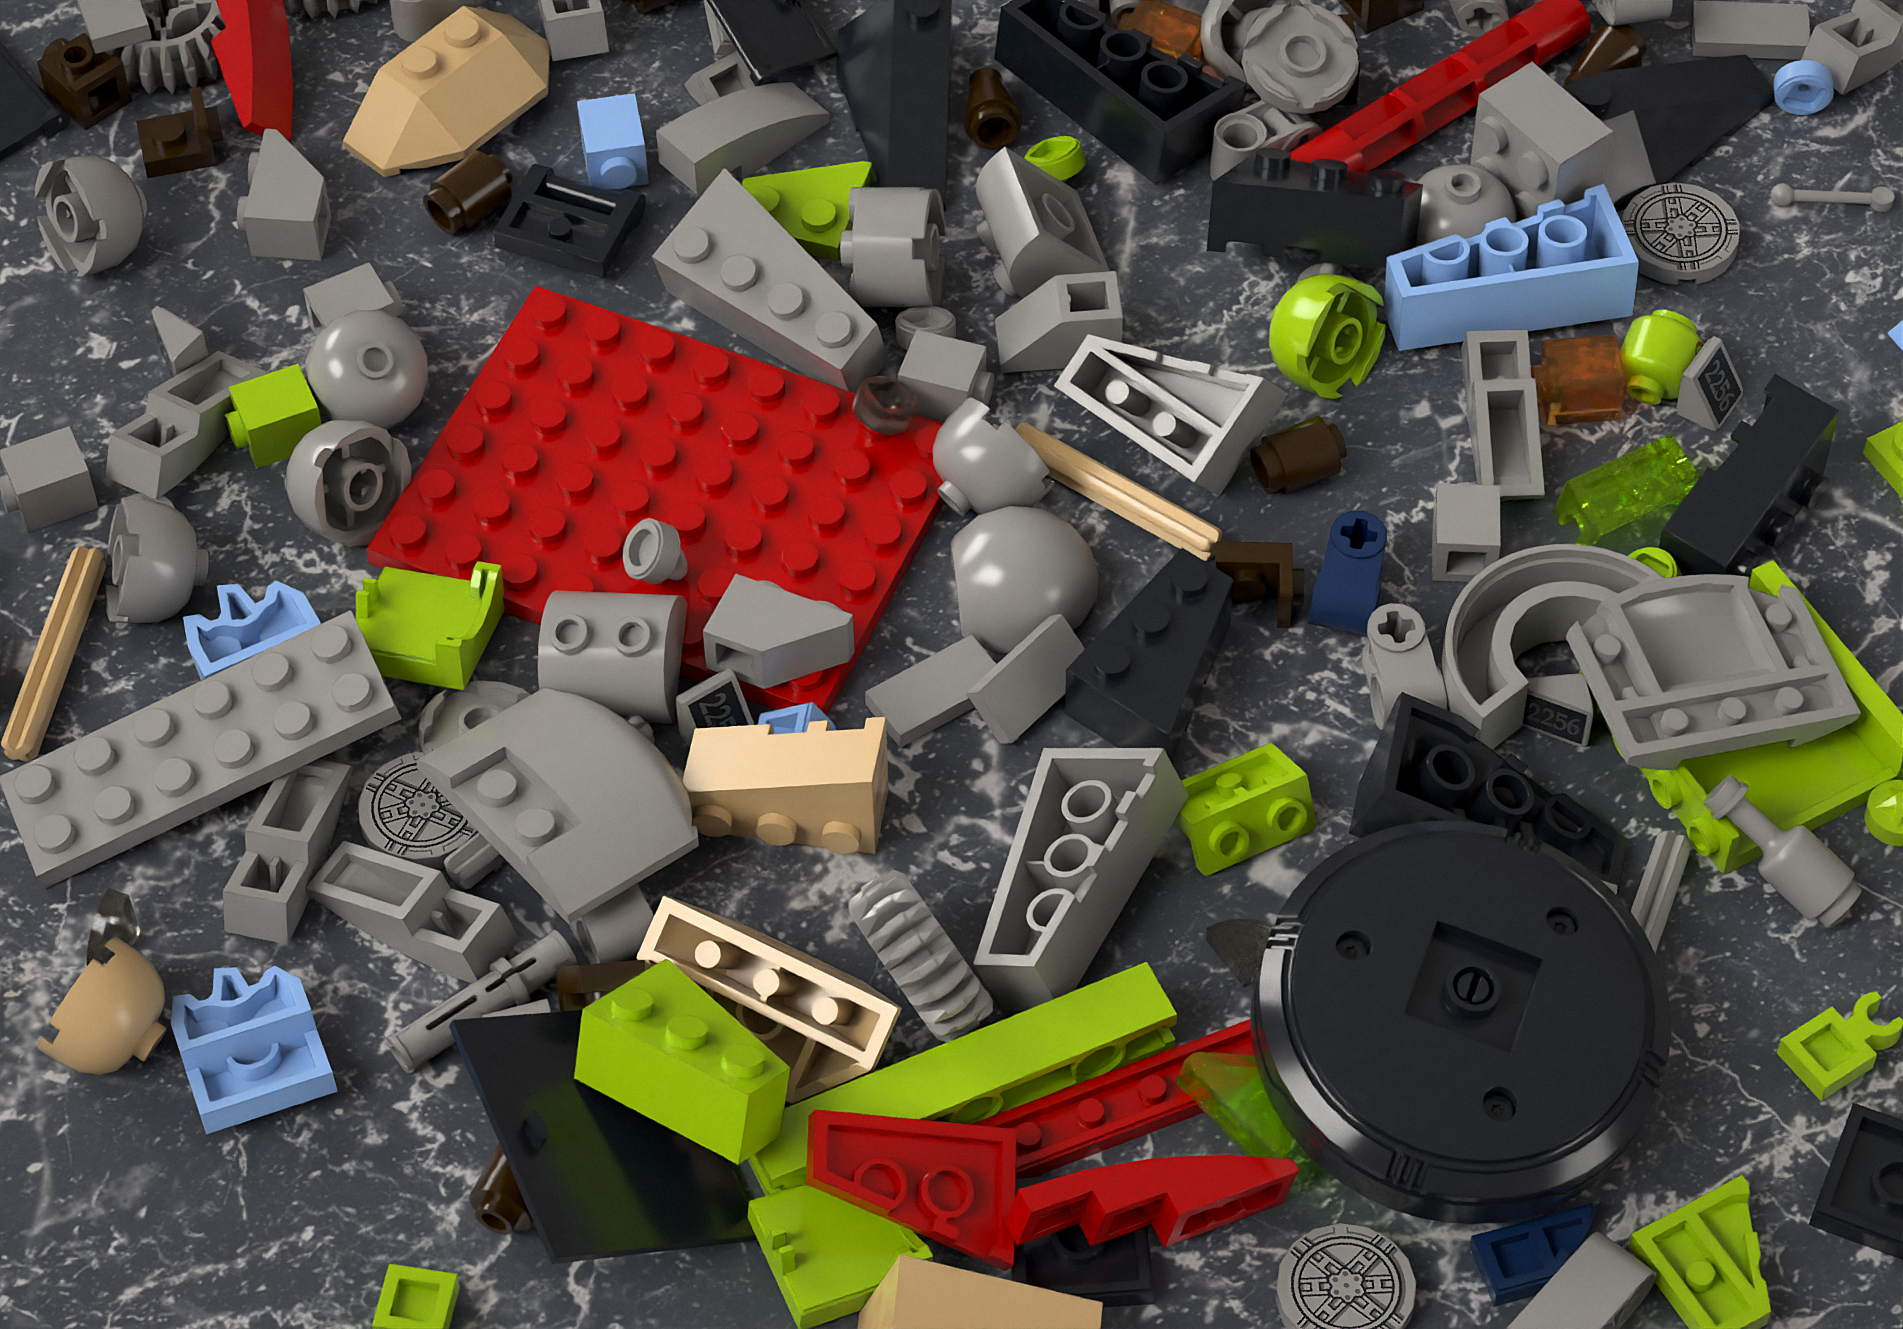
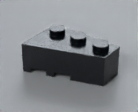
[1206,148,1423,268]
[1659,374,1839,582]
[1065,547,1233,765]

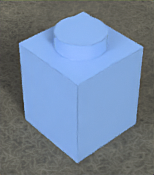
[577,93,649,190]

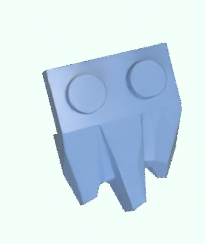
[183,580,321,681]
[171,966,338,1134]

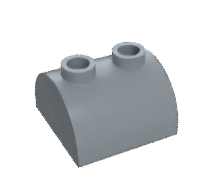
[976,147,1110,298]
[538,590,688,724]

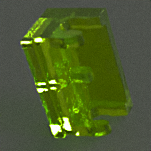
[1552,433,1700,546]

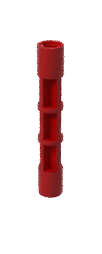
[1289,0,1591,174]

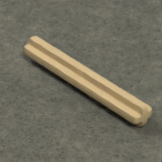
[1015,422,1223,561]
[1,546,107,762]

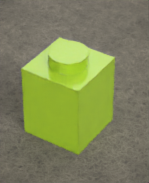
[224,364,321,469]

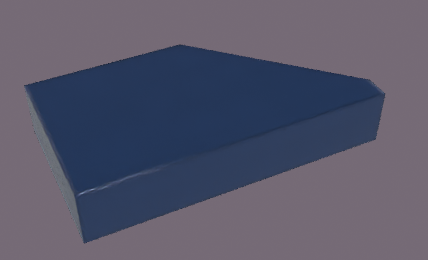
[1470,1203,1596,1307]

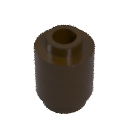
[423,151,512,234]
[1250,416,1347,494]
[469,1143,533,1235]

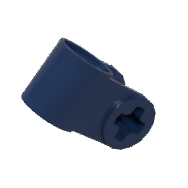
[1308,511,1387,635]

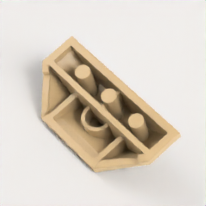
[343,6,551,178]
[637,896,902,1104]

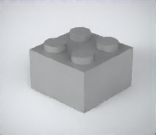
[1470,62,1613,221]

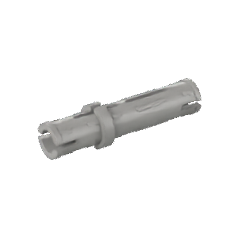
[386,929,577,1074]

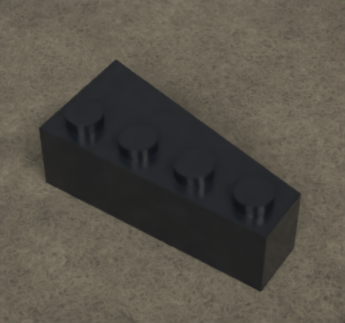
[994,0,1247,185]

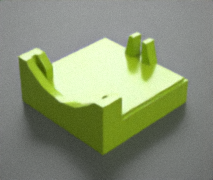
[356,561,505,690]
[747,1183,933,1329]

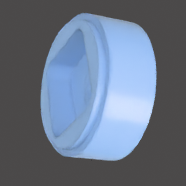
[1774,60,1834,115]

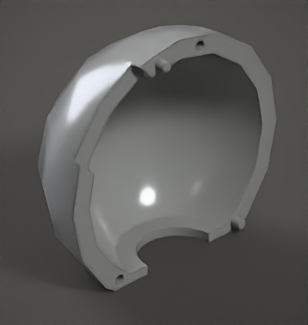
[951,506,1099,654]

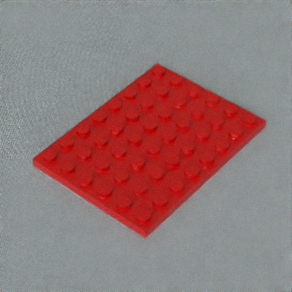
[366,285,945,716]

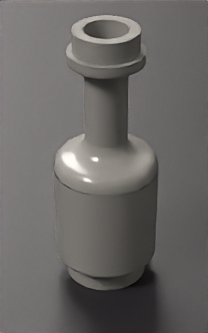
[1704,775,1862,927]

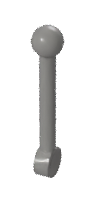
[1771,183,1895,212]

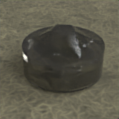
[852,376,917,435]

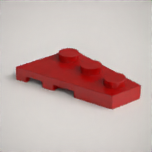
[806,1109,1016,1271]

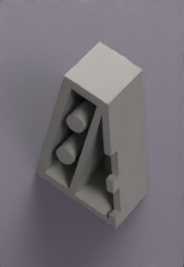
[1054,335,1288,496]

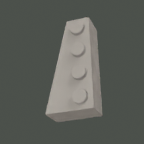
[652,168,889,395]

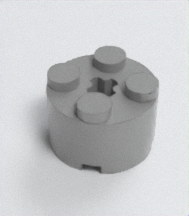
[840,187,946,308]

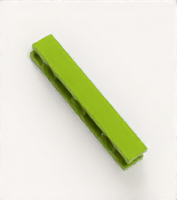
[747,962,1177,1196]

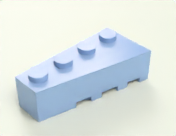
[1384,184,1639,351]

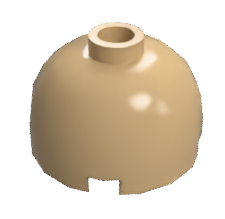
[38,937,167,1075]

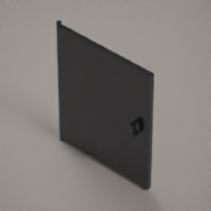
[449,1010,760,1264]

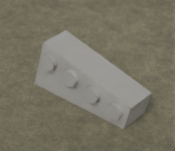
[973,748,1189,1011]

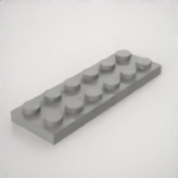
[0,610,402,889]

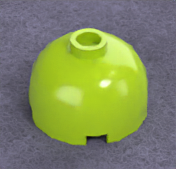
[1269,273,1386,399]

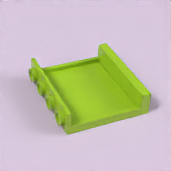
[1579,560,1903,875]

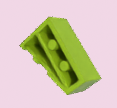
[574,958,790,1165]

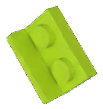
[1173,742,1317,876]

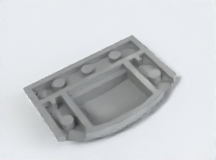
[1565,574,1861,770]
[416,687,699,924]

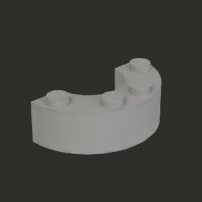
[1440,544,1665,750]

